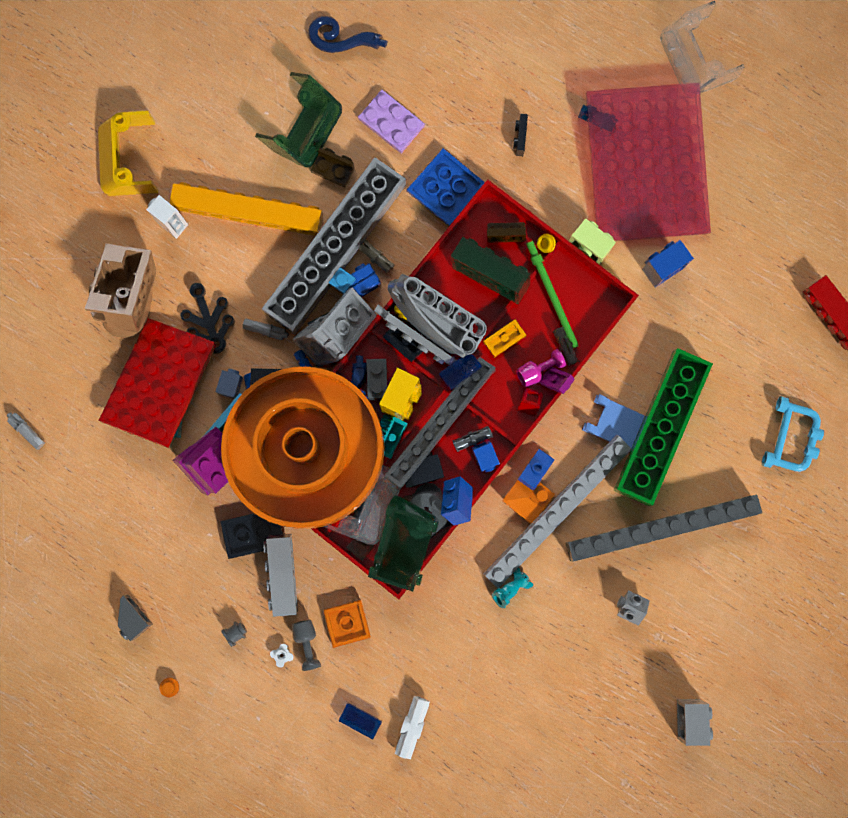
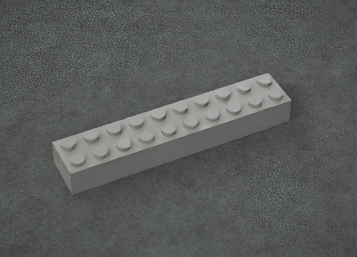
[262,157,406,335]

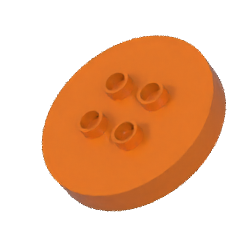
[221,367,384,529]

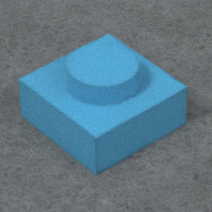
[329,267,356,294]

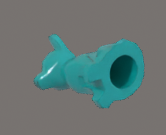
[491,567,533,609]

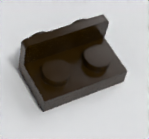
[311,148,355,187]
[487,222,526,243]

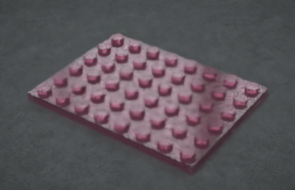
[586,83,711,241]

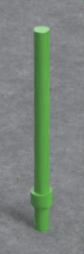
[526,241,579,349]

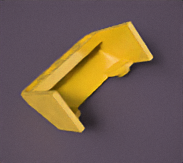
[98,111,158,196]

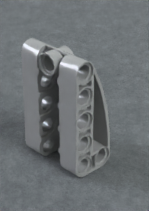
[388,274,487,358]

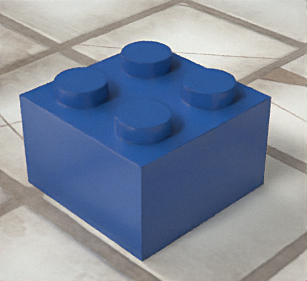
[642,240,694,288]

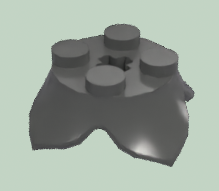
[397,482,451,541]

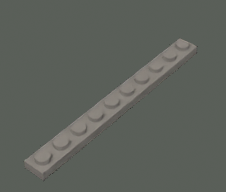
[483,435,631,588]

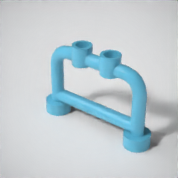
[762,396,824,472]

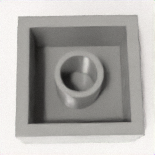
[677,699,713,746]

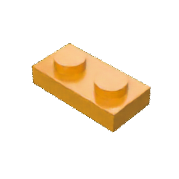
[483,320,526,358]

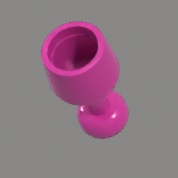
[516,349,566,387]

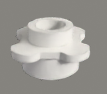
[270,644,294,667]

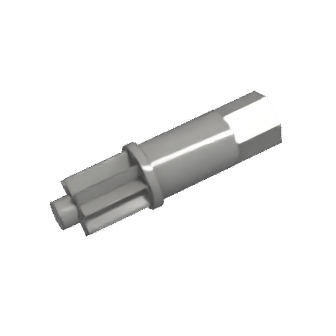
[242,319,288,340]
[7,412,45,450]

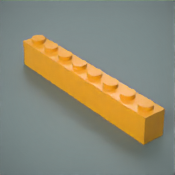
[169,182,323,236]

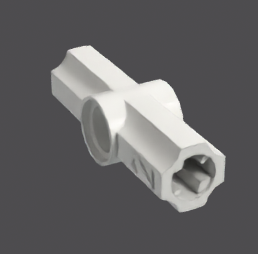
[395,696,430,759]

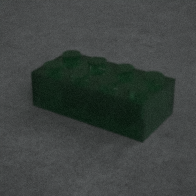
[451,237,530,305]

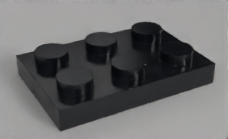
[220,513,283,559]

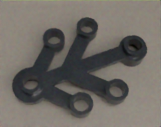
[180,283,235,354]

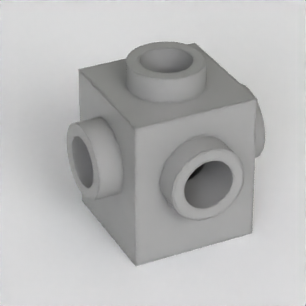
[617,590,650,626]

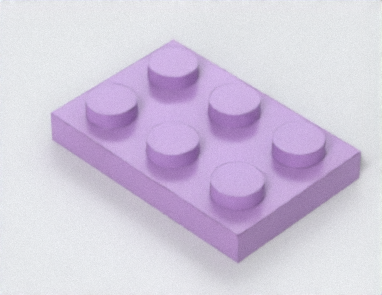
[358,90,425,153]

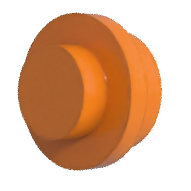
[159,677,180,698]

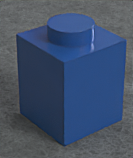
[470,440,500,472]

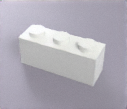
[146,195,188,239]

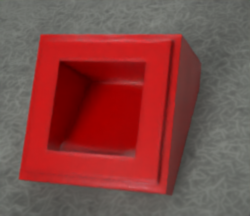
[518,387,543,415]

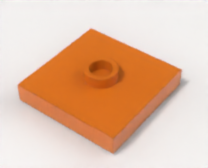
[323,599,371,648]

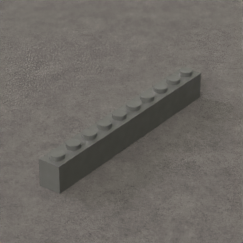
[566,495,762,562]

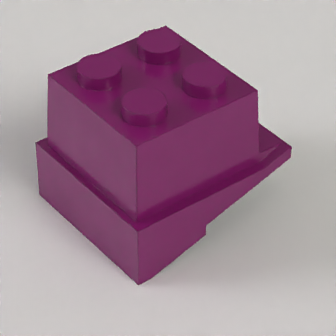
[172,427,228,495]

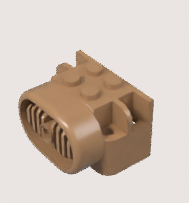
[85,244,156,338]

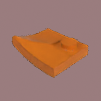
[502,480,555,524]

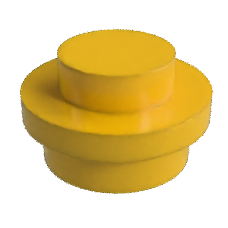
[537,234,556,253]

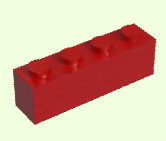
[803,275,848,351]

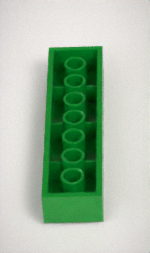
[613,348,713,506]

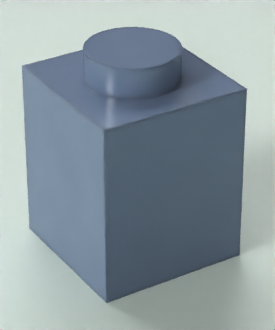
[215,369,243,399]

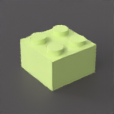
[569,219,616,265]

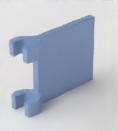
[582,394,645,448]

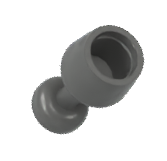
[292,620,321,671]

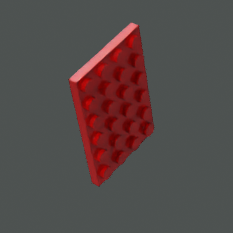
[98,318,217,448]

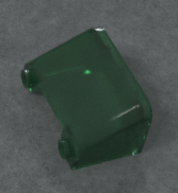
[368,495,439,592]

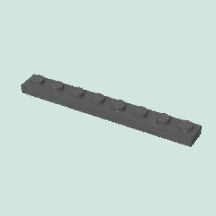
[385,357,495,489]

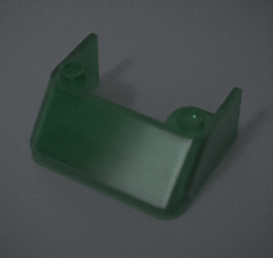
[255,72,342,168]

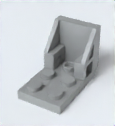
[293,288,377,367]

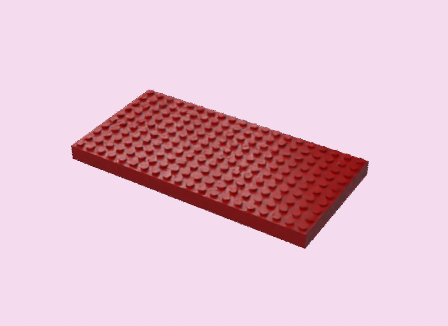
[311,179,639,600]

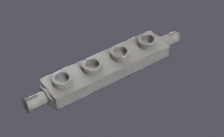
[374,304,464,371]

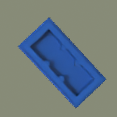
[517,449,554,490]

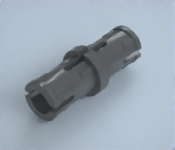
[452,426,493,452]

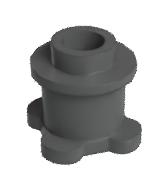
[221,621,247,647]

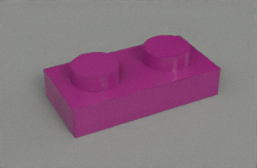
[539,367,575,394]

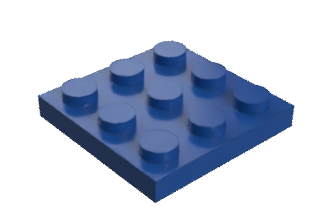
[407,148,485,226]

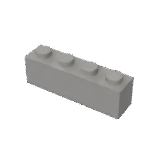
[263,534,298,617]

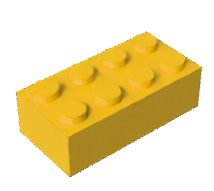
[379,368,422,421]

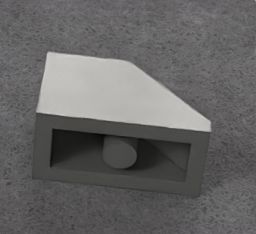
[118,595,153,641]

